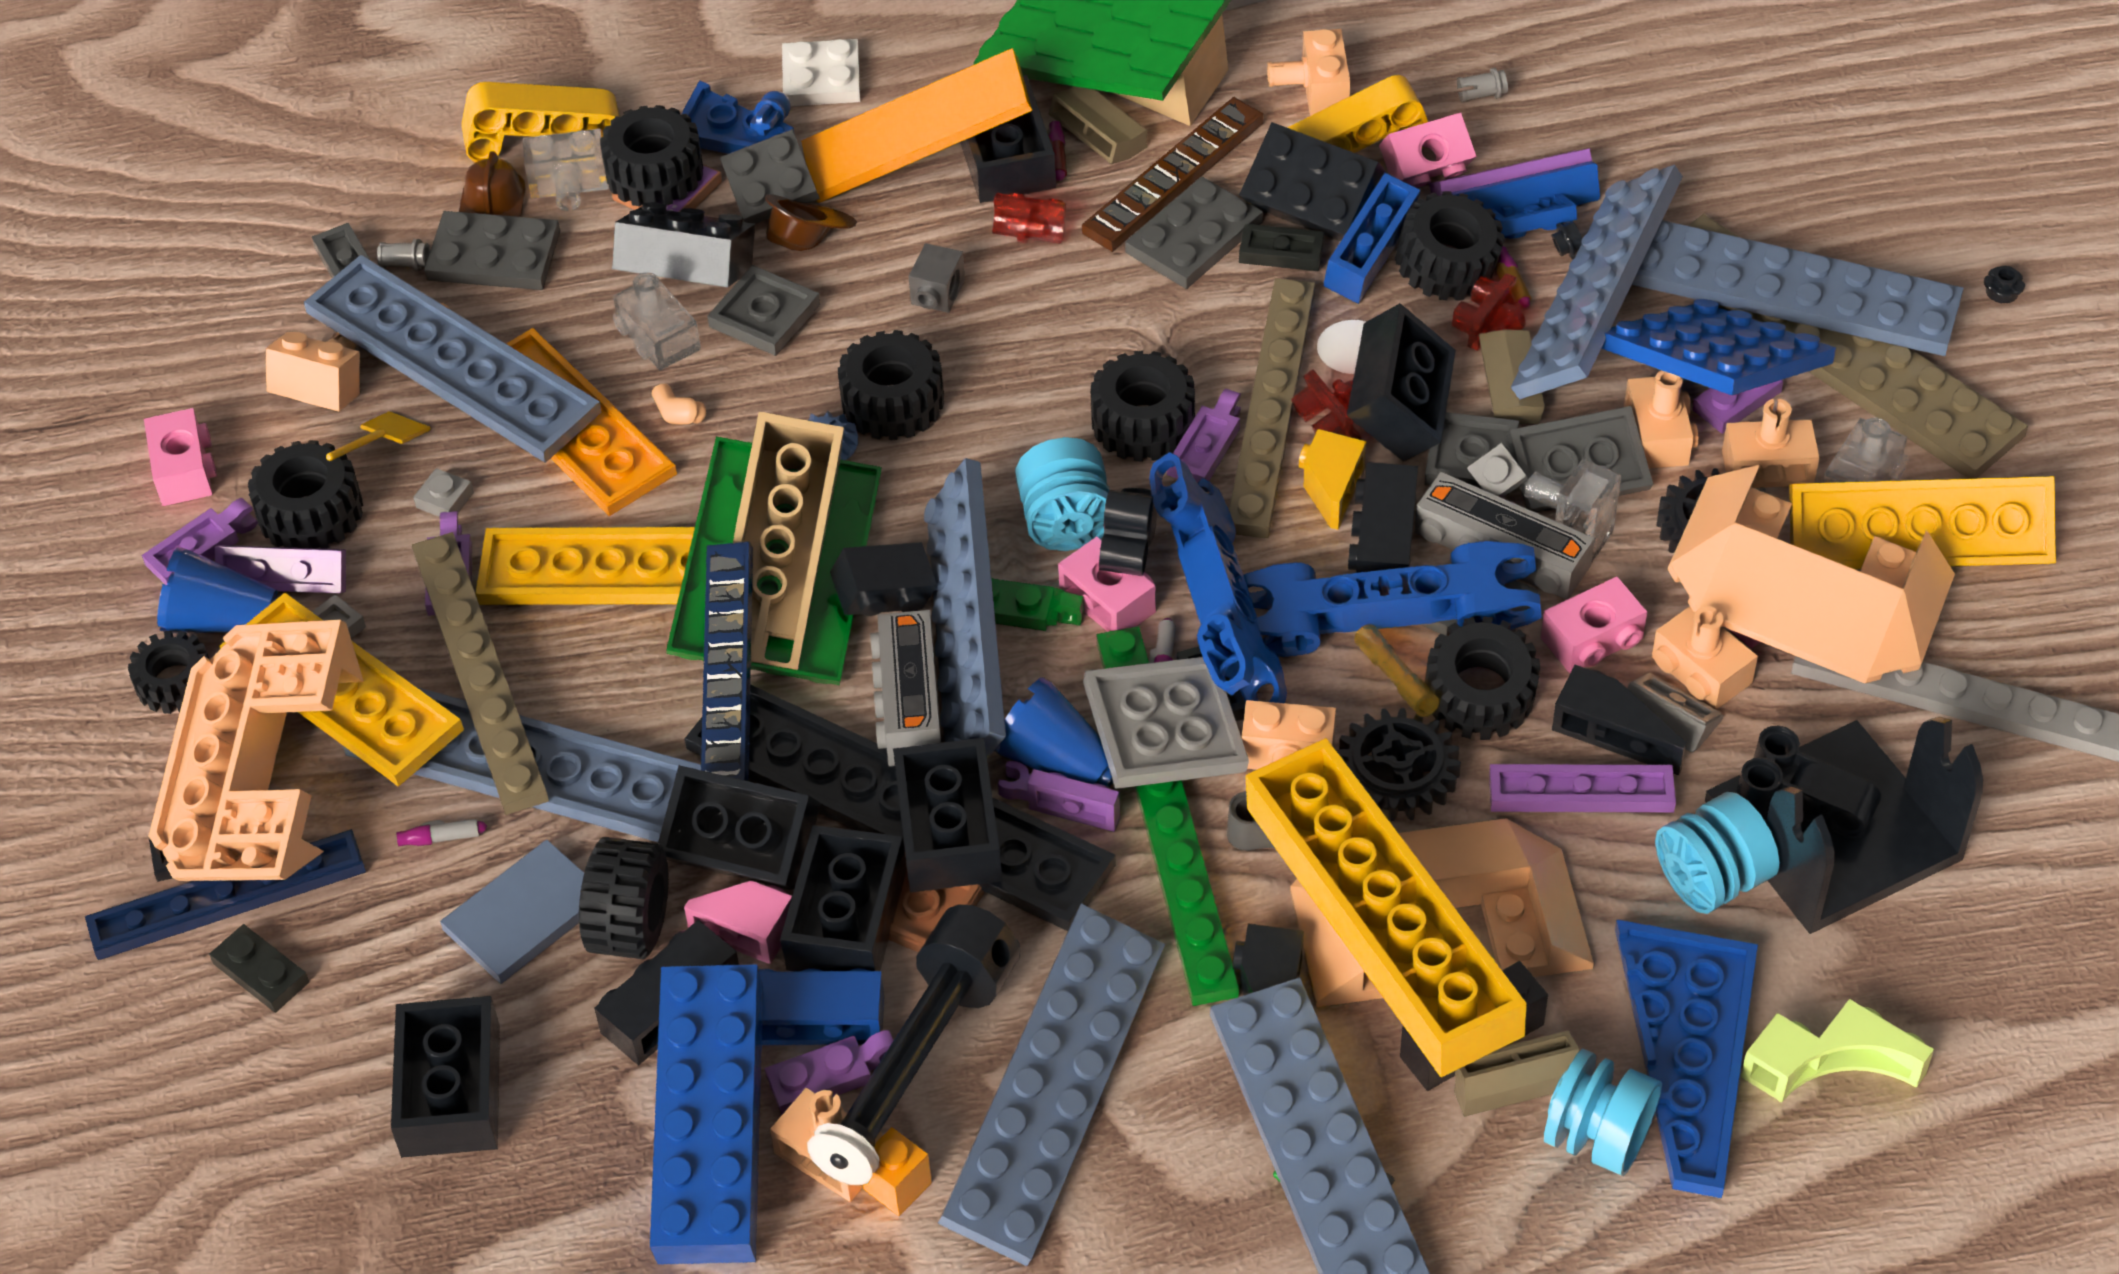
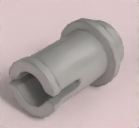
[1457,68,1508,102]
[377,239,431,270]

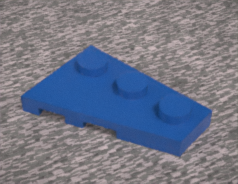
[681,80,795,154]

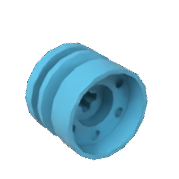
[1015,437,1110,551]
[1655,792,1780,914]
[1544,1048,1662,1176]

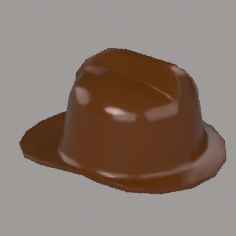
[459,151,526,217]
[765,194,857,251]

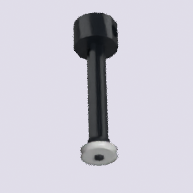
[807,904,1021,1186]

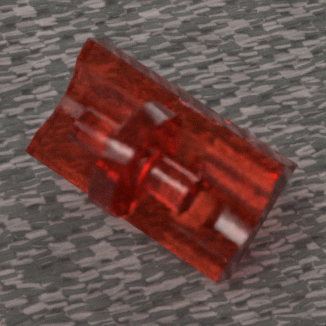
[992,193,1066,244]
[1452,273,1526,351]
[1291,369,1362,440]

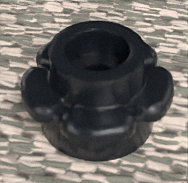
[1551,221,1583,260]
[1984,266,2025,303]

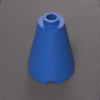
[157,547,277,633]
[994,677,1114,788]

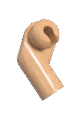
[652,384,706,425]

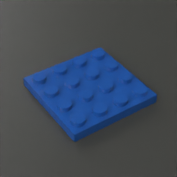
[1601,299,1836,395]

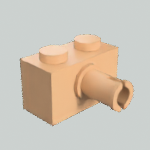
[1267,29,1350,116]
[266,332,360,412]
[1624,370,1698,469]
[1722,399,1819,488]
[1652,606,1758,710]
[1242,700,1336,769]
[770,1088,882,1202]

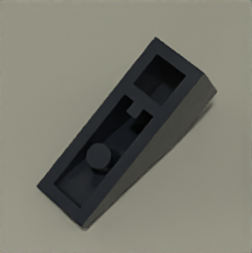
[1552,665,1687,775]
[1233,923,1304,995]

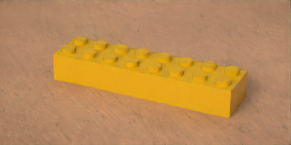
[1246,738,1526,1077]

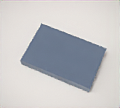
[440,839,584,984]

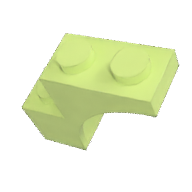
[1741,999,1934,1102]

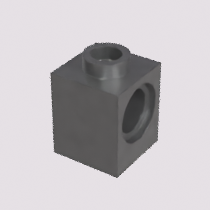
[908,243,965,313]

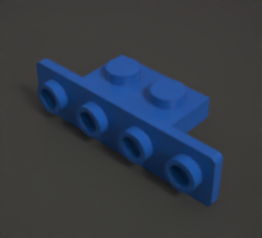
[1452,161,1600,239]

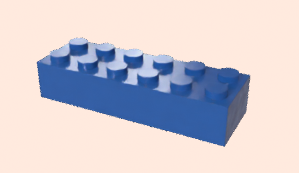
[650,965,763,1264]

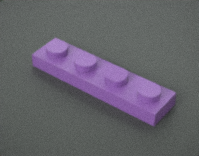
[1429,148,1592,196]
[1489,764,1676,813]

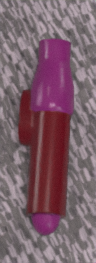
[1048,121,1067,181]

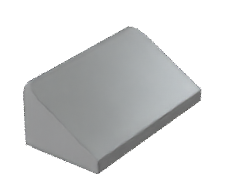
[1627,673,1724,752]

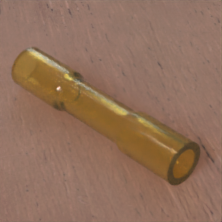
[1354,625,1439,717]

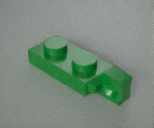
[991,578,1084,631]

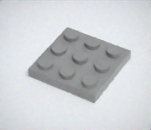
[1083,657,1249,789]

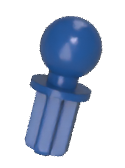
[750,91,791,137]

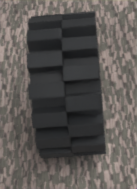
[128,630,209,714]

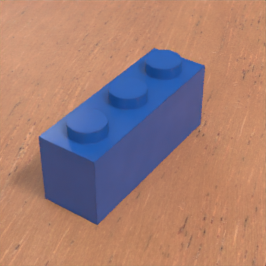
[1323,173,1421,304]
[759,968,885,1045]

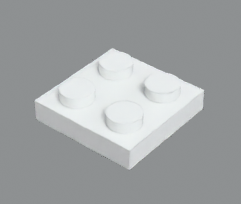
[782,39,860,106]

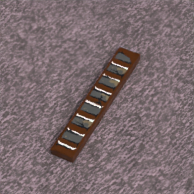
[1082,97,1264,252]

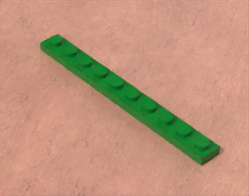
[1096,626,1239,1006]

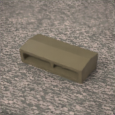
[1048,86,1147,164]
[1479,330,1545,424]
[1454,1030,1580,1117]

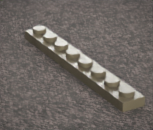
[1229,278,1315,538]
[412,532,549,815]

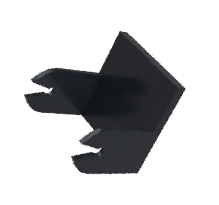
[1705,716,1984,934]

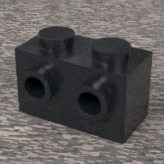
[830,542,937,616]

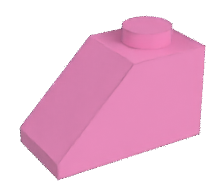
[684,880,792,964]

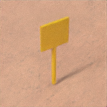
[326,411,430,461]

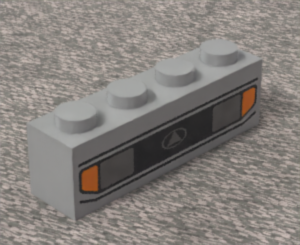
[1414,472,1595,600]
[870,610,941,766]

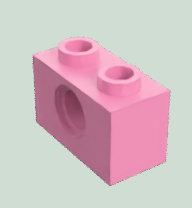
[1379,113,1477,188]
[144,408,217,506]
[1058,536,1156,632]
[1540,577,1647,674]

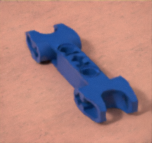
[1149,452,1287,703]
[1244,541,1542,657]

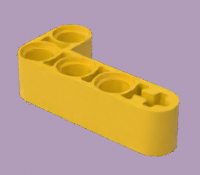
[1287,75,1428,153]
[461,82,620,162]

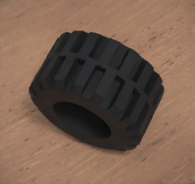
[600,105,704,207]
[1395,191,1504,301]
[838,330,944,440]
[1090,351,1195,462]
[248,440,364,549]
[1424,617,1540,740]
[579,837,669,959]

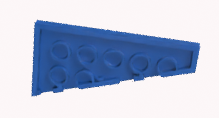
[1615,920,1758,1198]

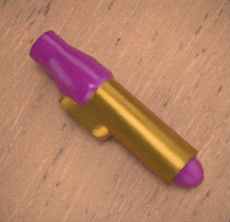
[1496,246,1532,308]

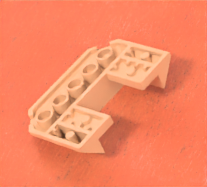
[1668,465,1955,683]
[149,620,364,881]
[1290,818,1594,1007]

